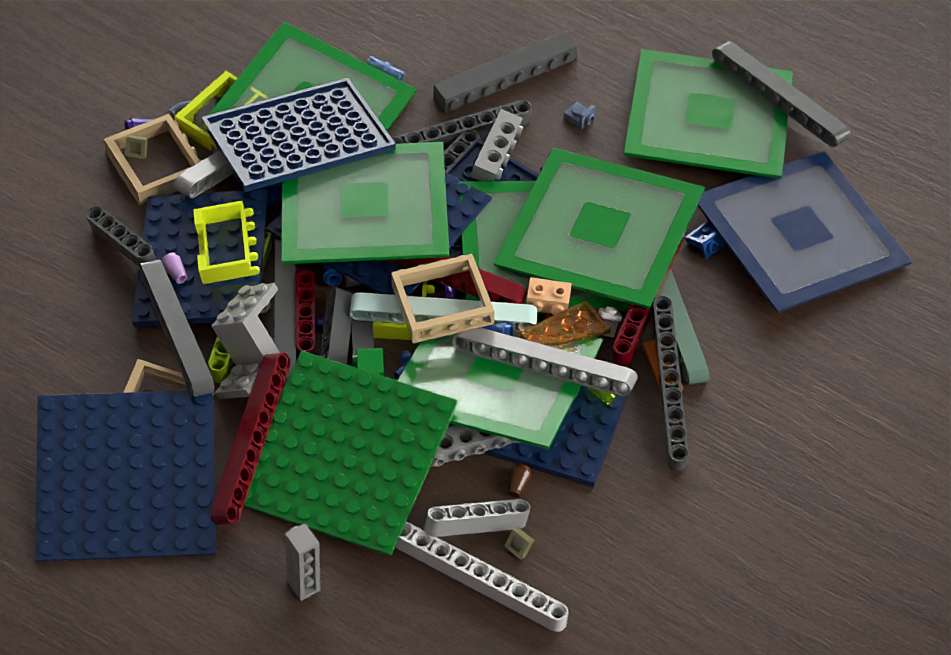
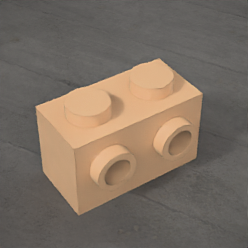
[526,277,572,316]

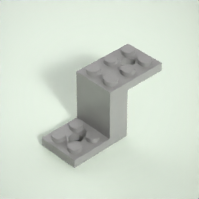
[212,283,280,399]

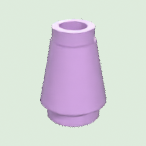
[161,253,187,284]

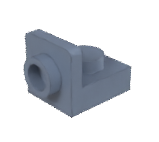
[564,102,595,129]

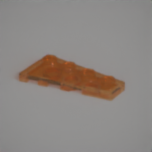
[519,300,612,347]

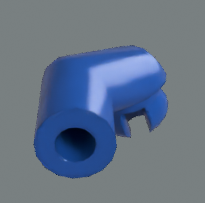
[394,350,413,379]

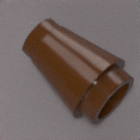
[507,464,532,498]

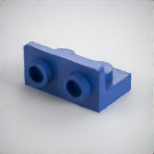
[685,220,731,259]

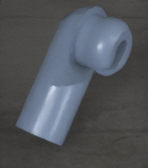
[167,100,192,118]

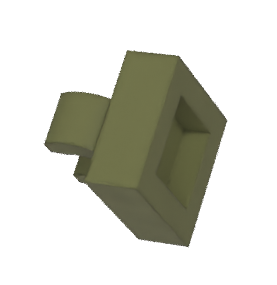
[125,134,148,159]
[504,527,534,559]

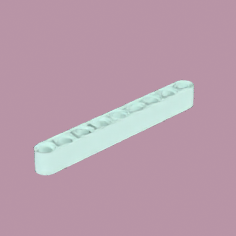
[350,293,538,332]

